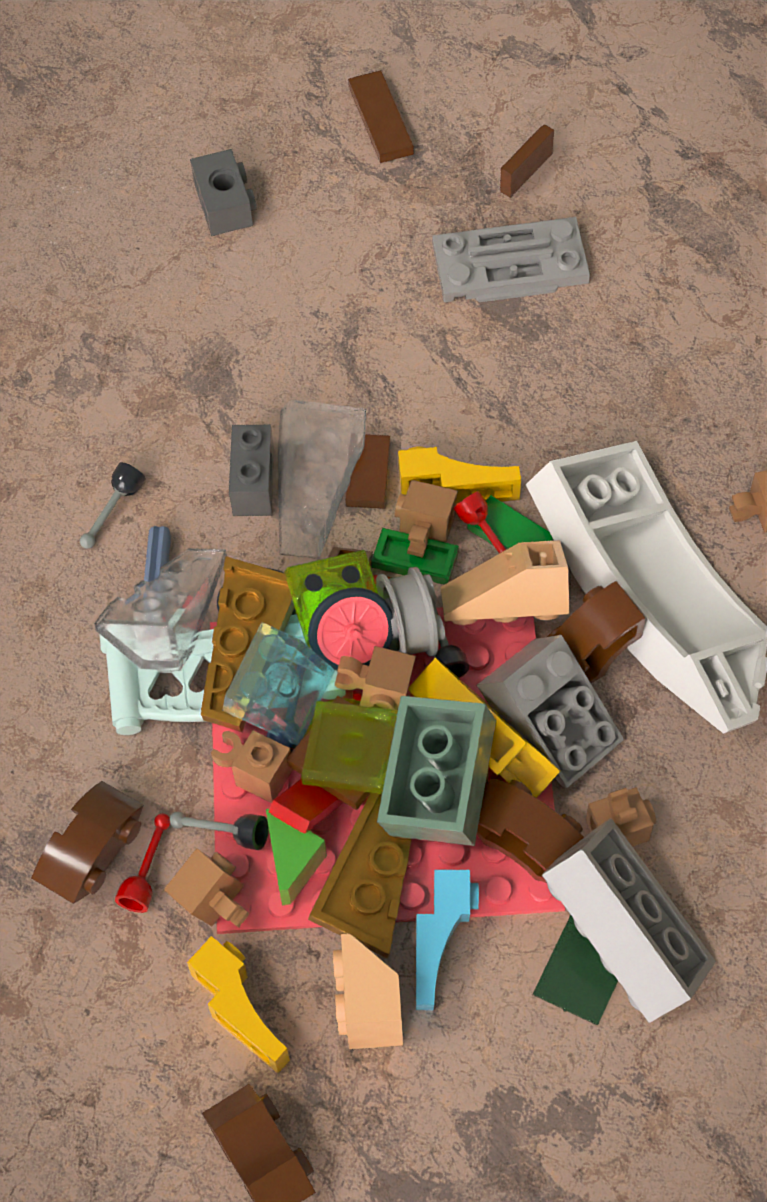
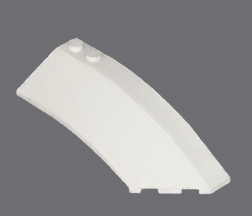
[526,441,767,734]

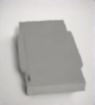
[432,217,590,303]

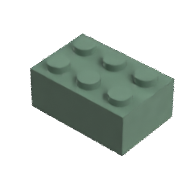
[377,696,496,846]

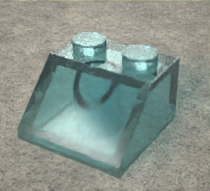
[222,622,335,745]

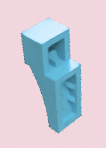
[416,870,479,1010]

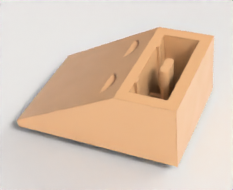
[441,540,569,625]

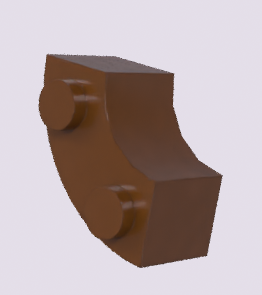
[547,581,645,684]
[477,778,584,883]
[31,781,144,904]
[202,1084,316,1202]

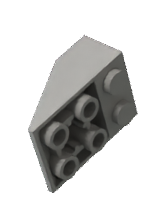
[477,635,624,788]

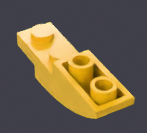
[408,658,561,798]

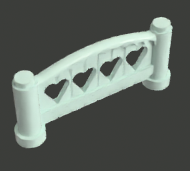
[99,588,346,735]

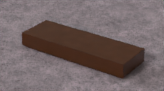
[348,70,414,163]

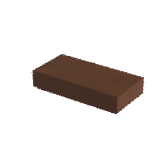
[500,124,554,198]
[345,434,391,509]

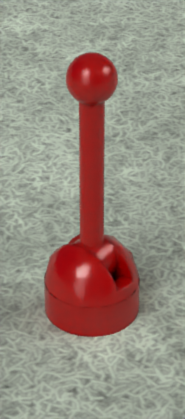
[453,491,506,554]
[115,813,170,913]

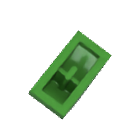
[266,809,327,906]

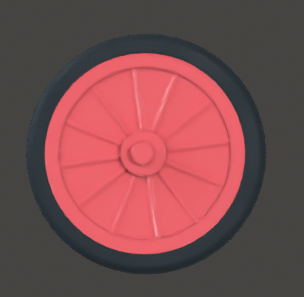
[308,588,393,671]

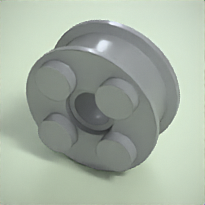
[376,567,445,657]

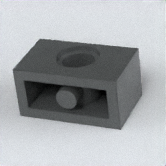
[190,149,257,236]
[229,424,274,516]

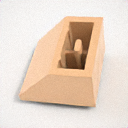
[333,934,403,1049]

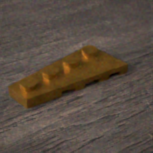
[200,556,303,732]
[308,774,411,959]

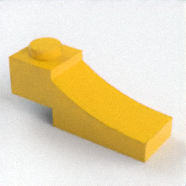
[398,446,521,505]
[187,936,290,1073]

